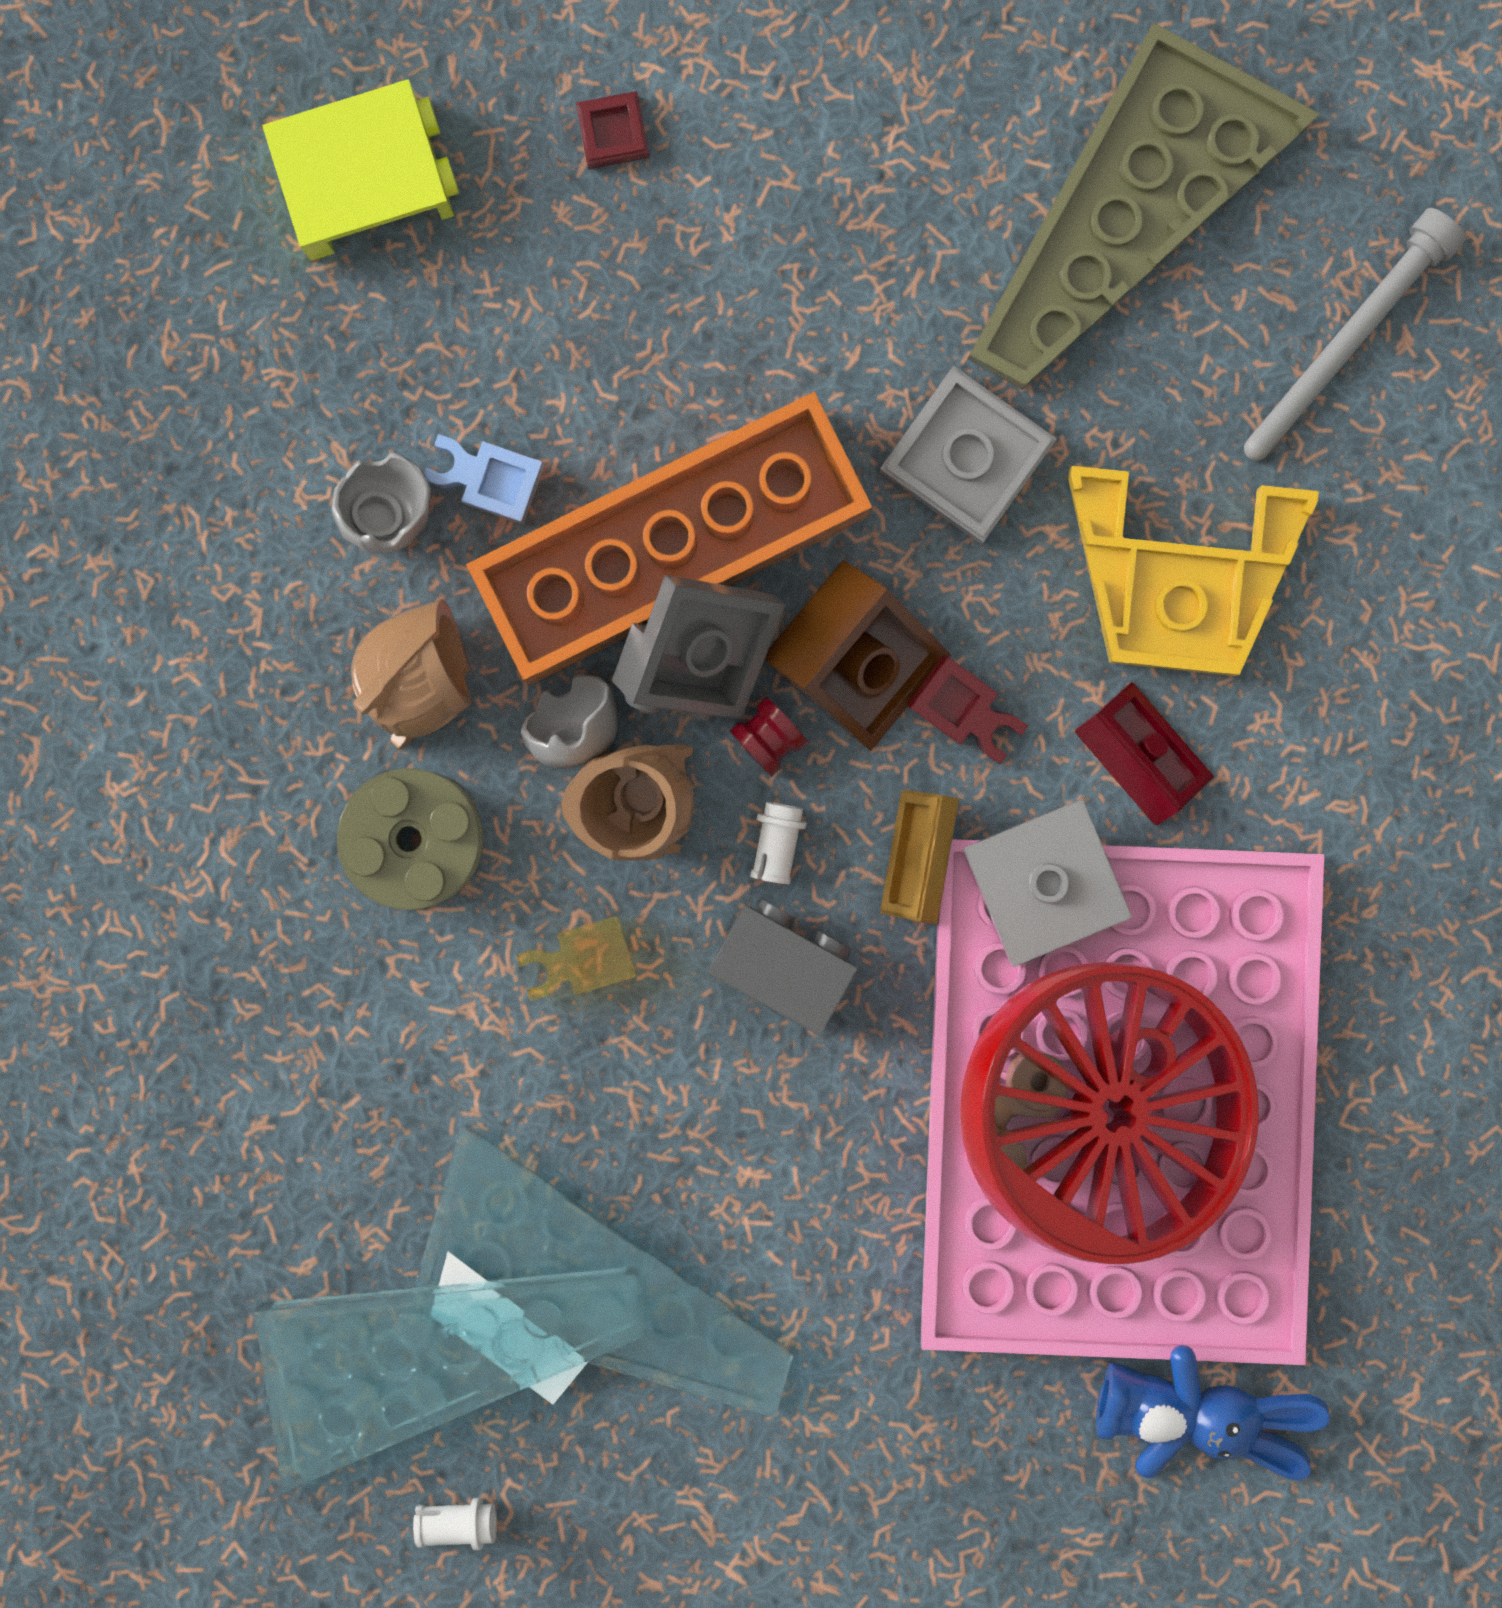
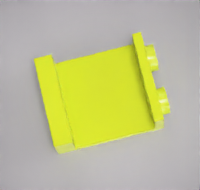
[262,79,460,261]

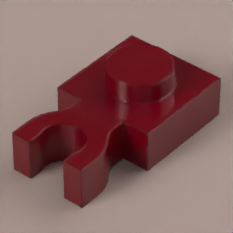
[906,655,1028,764]

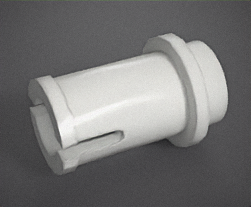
[751,802,807,884]
[413,1498,497,1551]

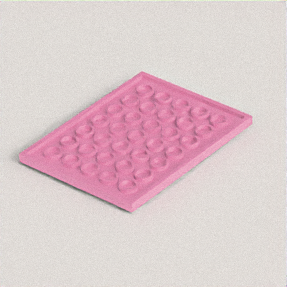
[921,839,1324,1365]

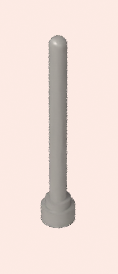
[1244,208,1467,461]

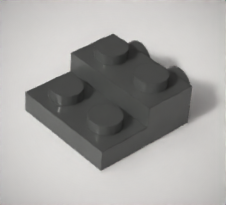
[612,575,785,721]

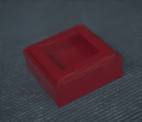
[576,91,650,169]

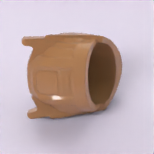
[351,599,472,750]
[561,743,695,861]

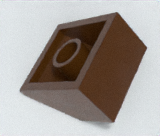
[764,560,951,751]

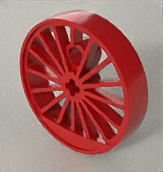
[960,962,1259,1264]

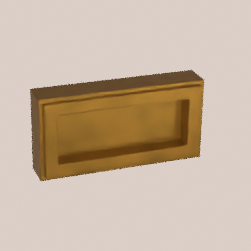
[880,789,959,924]

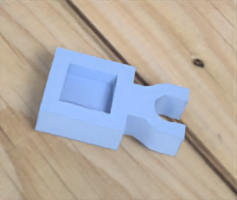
[424,434,545,525]

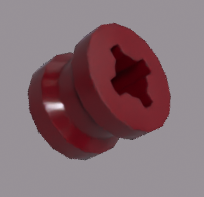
[729,697,809,777]

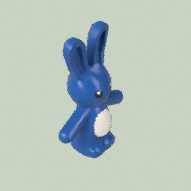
[1096,1345,1330,1480]

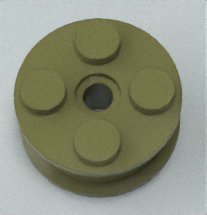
[337,768,483,910]

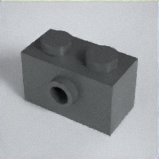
[707,899,858,1036]

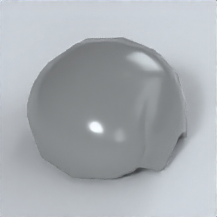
[331,453,431,554]
[521,674,618,768]

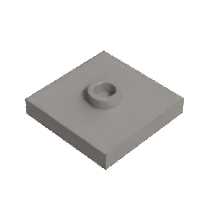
[879,366,1057,545]
[962,799,1132,967]

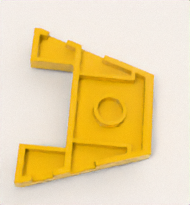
[1068,466,1319,676]

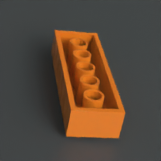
[466,391,872,685]

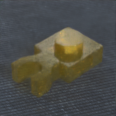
[516,915,637,1001]

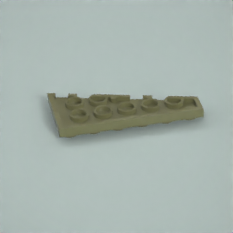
[968,22,1320,390]

